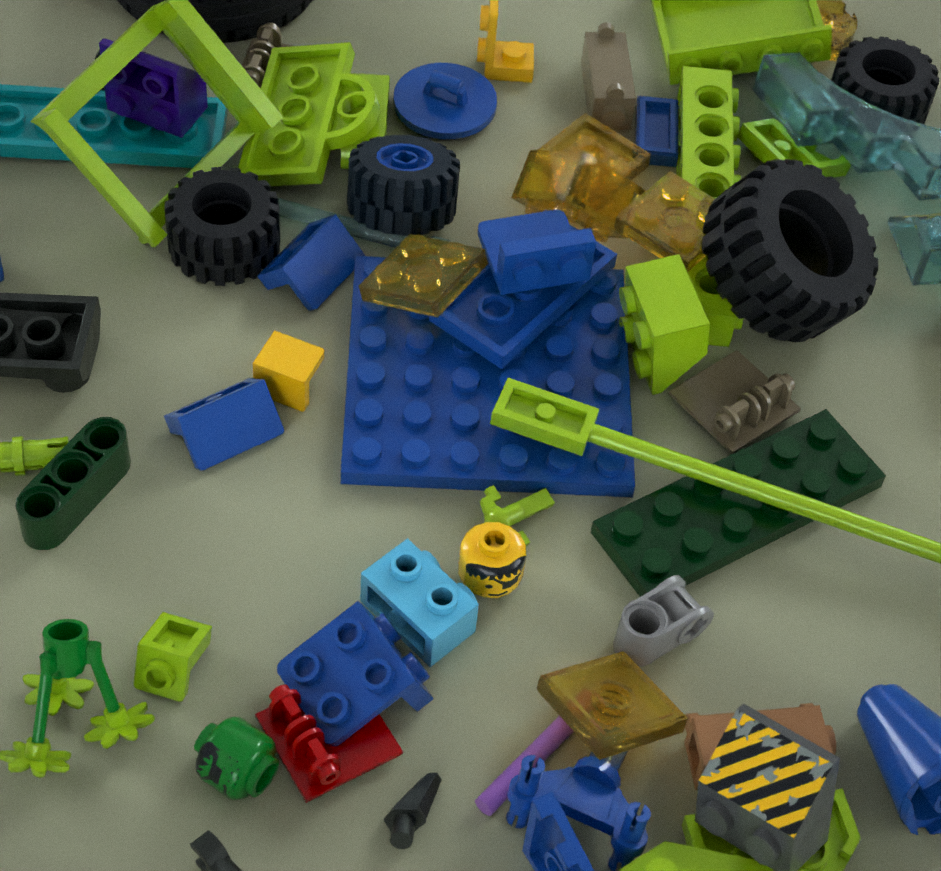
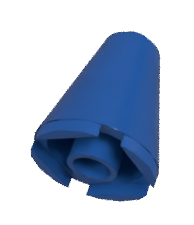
[857,684,941,835]

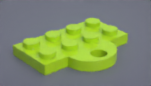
[238,42,380,186]

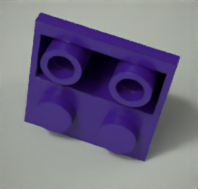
[99,38,208,138]

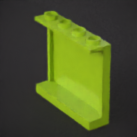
[651,0,832,85]

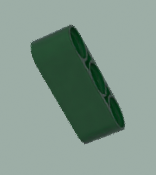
[15,417,131,550]

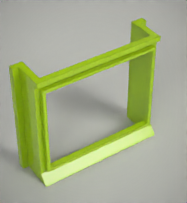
[31,0,283,247]

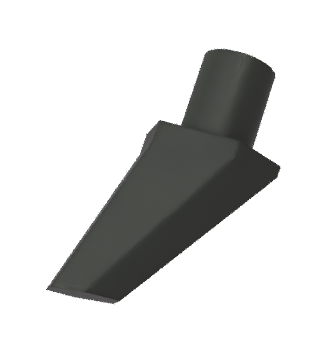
[384,772,442,849]

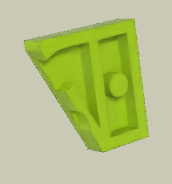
[738,118,852,178]

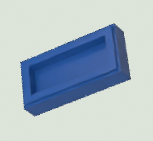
[634,96,678,167]

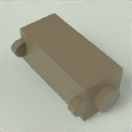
[581,22,636,130]

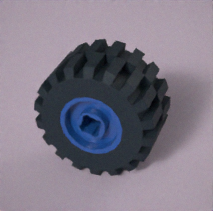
[347,135,460,236]

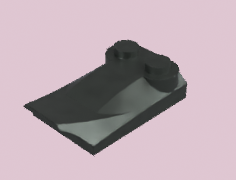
[0,292,101,393]

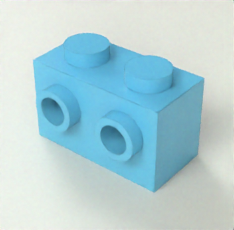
[360,538,479,667]

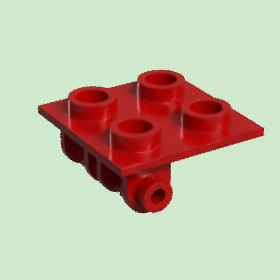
[255,684,403,803]

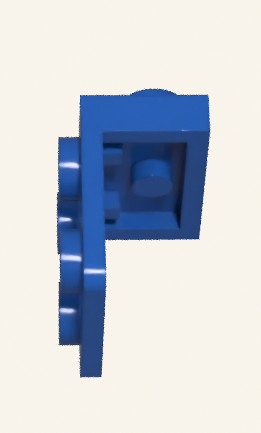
[477,210,596,295]
[277,601,434,747]

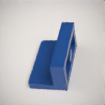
[257,214,365,311]
[164,378,284,470]

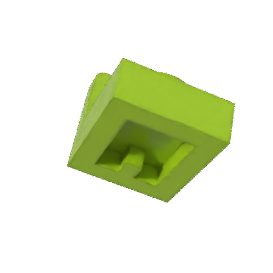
[133,612,212,702]

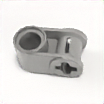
[613,575,714,667]

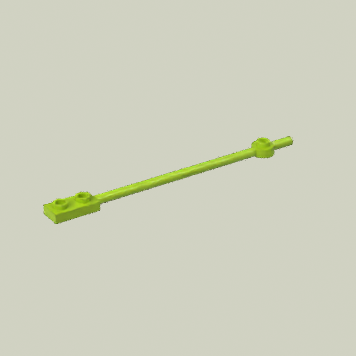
[490,378,941,564]

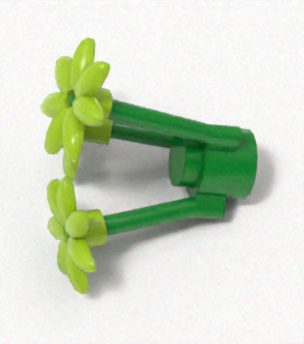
[0,619,155,778]

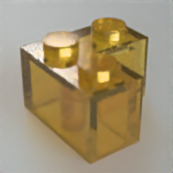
[511,150,646,242]

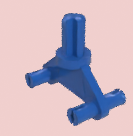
[506,731,651,871]

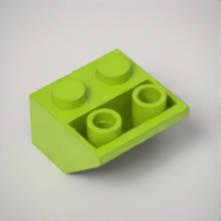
[619,254,710,395]

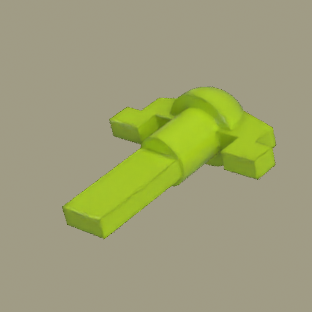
[480,485,555,546]

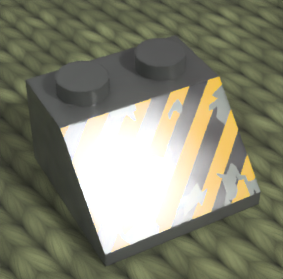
[695,703,840,871]

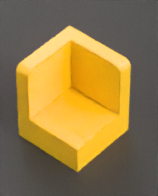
[253,330,324,412]

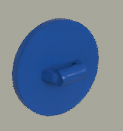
[393,63,497,139]

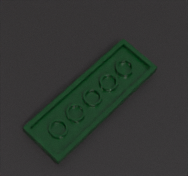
[590,409,886,597]

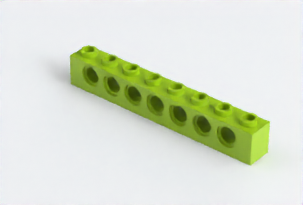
[675,66,744,347]

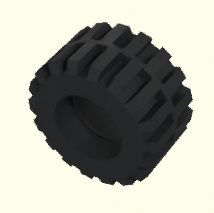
[826,36,939,143]
[164,167,280,286]

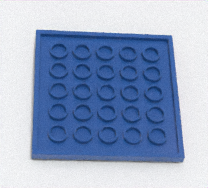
[341,256,635,498]

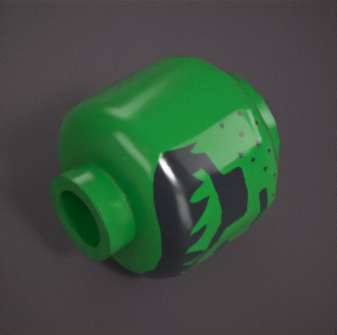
[194,717,279,800]

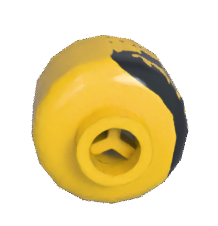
[458,522,526,598]

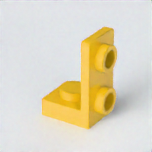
[477,0,534,83]

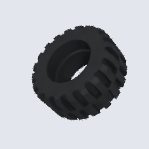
[702,159,878,342]

